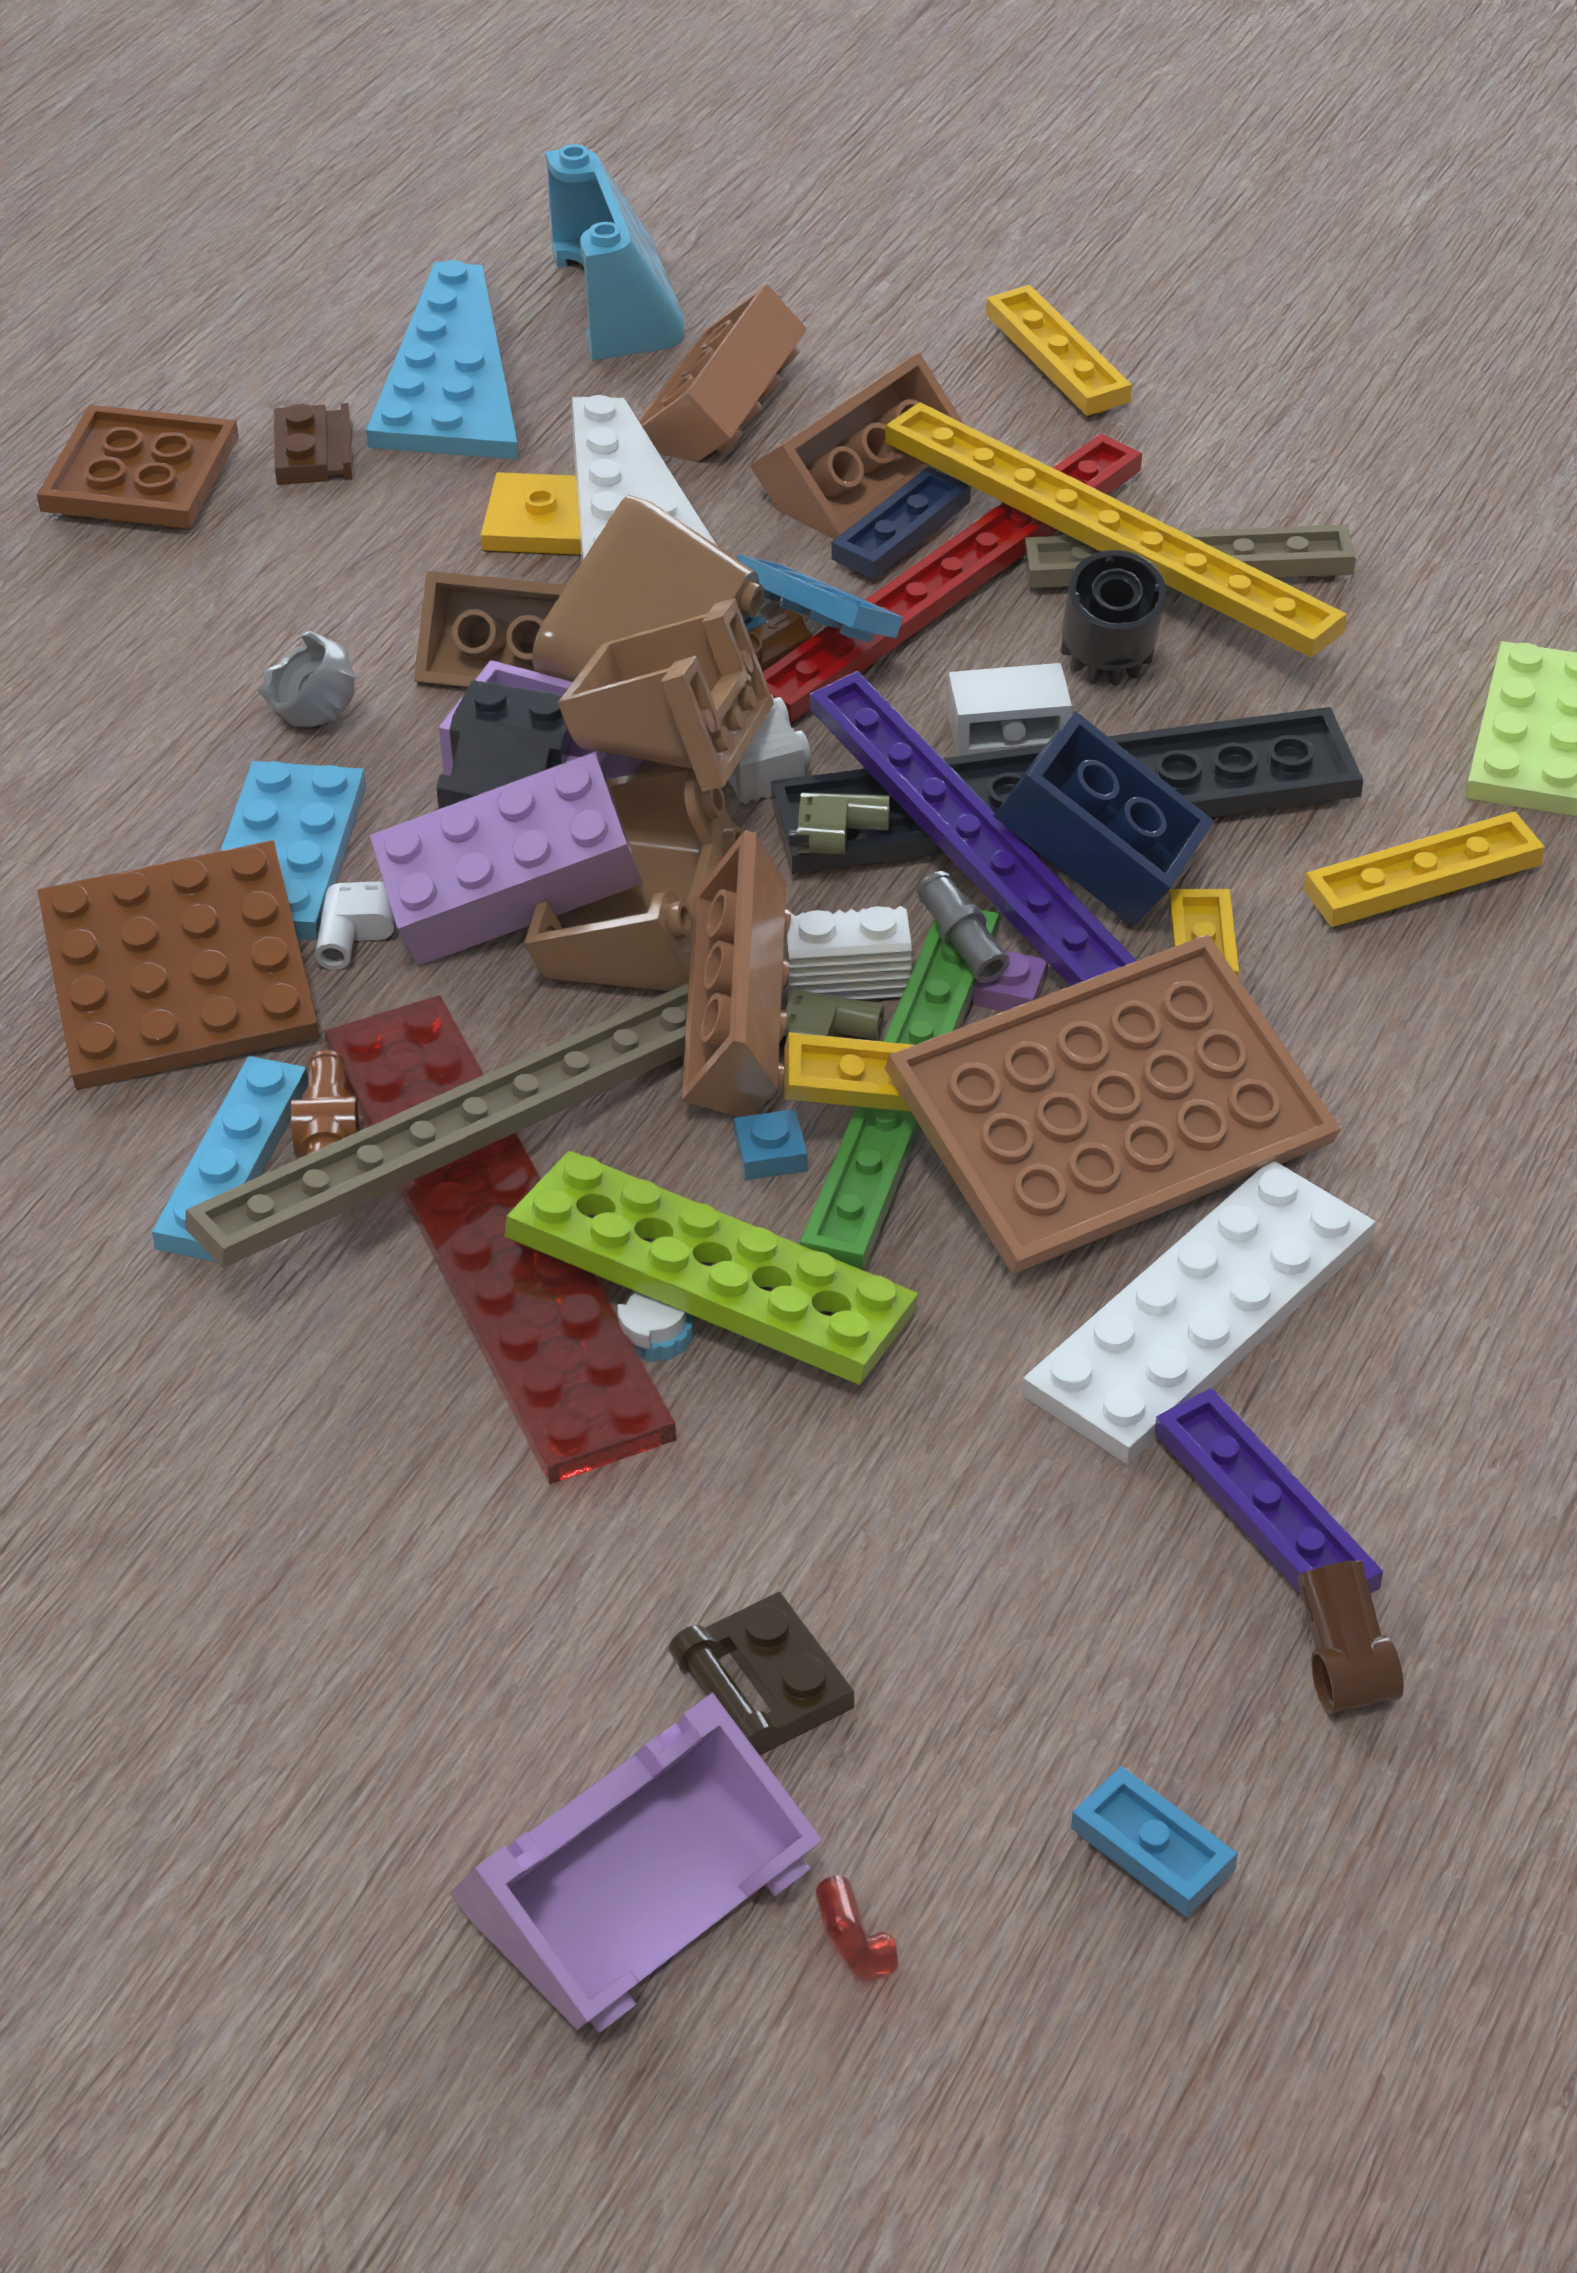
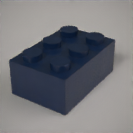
[993,711,1214,928]

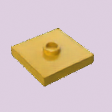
[481,472,581,555]

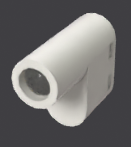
[315,882,395,970]

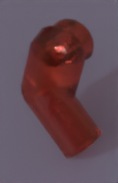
[816,1876,898,1981]

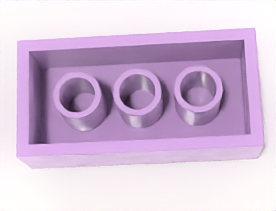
[370,752,643,966]

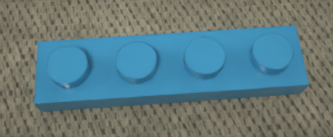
[737,554,903,642]

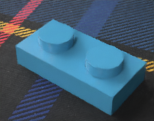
[1071,1766,1238,1917]

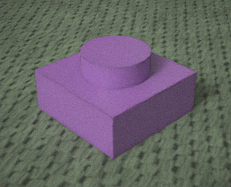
[973,950,1048,1011]

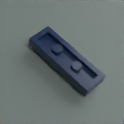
[831,466,971,579]

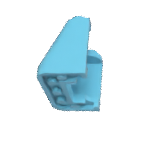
[545,144,685,361]

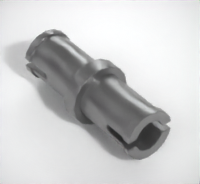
[916,871,1010,983]

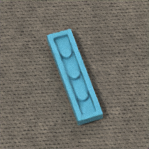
[152,1056,308,1262]

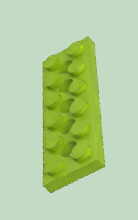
[504,1150,919,1385]

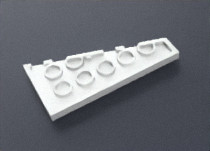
[571,395,716,561]

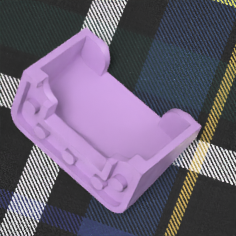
[450,1692,822,2033]

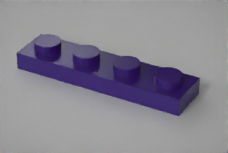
[1155,1387,1383,1595]

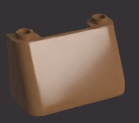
[533,495,764,682]

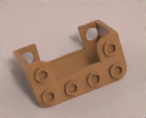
[524,766,743,992]

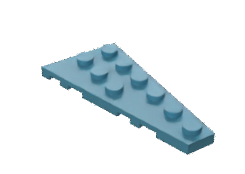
[366,260,519,460]

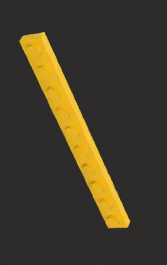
[885,402,1347,658]

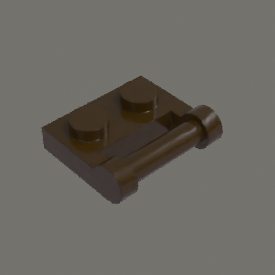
[668,1591,854,1755]

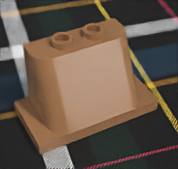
[558,598,774,793]

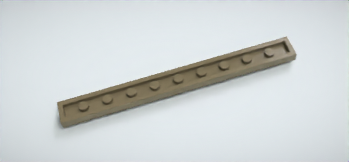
[185,983,689,1268]

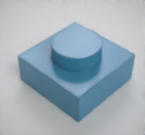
[733,1109,808,1180]

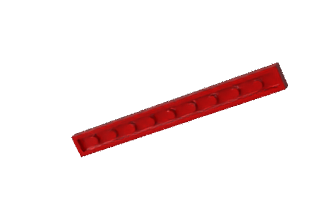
[763,433,1142,722]

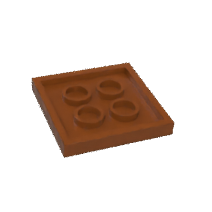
[37,404,239,529]

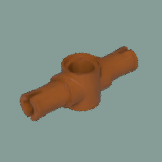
[291,1050,360,1157]

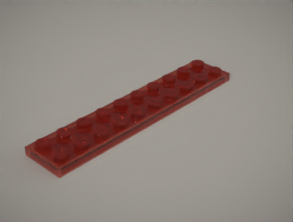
[324,995,676,1485]

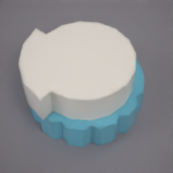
[618,1292,694,1362]

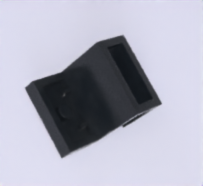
[436,680,572,809]

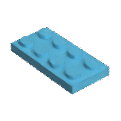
[221,761,366,940]

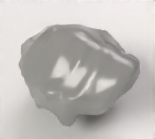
[257,631,356,727]

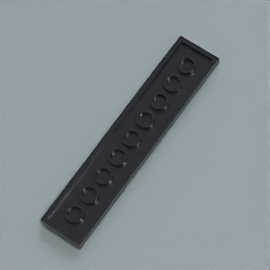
[771,707,1363,874]

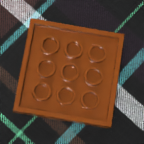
[37,840,320,1090]

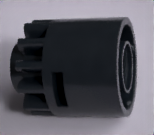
[1060,550,1166,686]

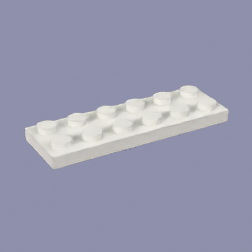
[1022,1161,1376,1465]

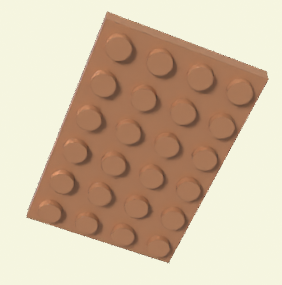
[885,934,1341,1275]

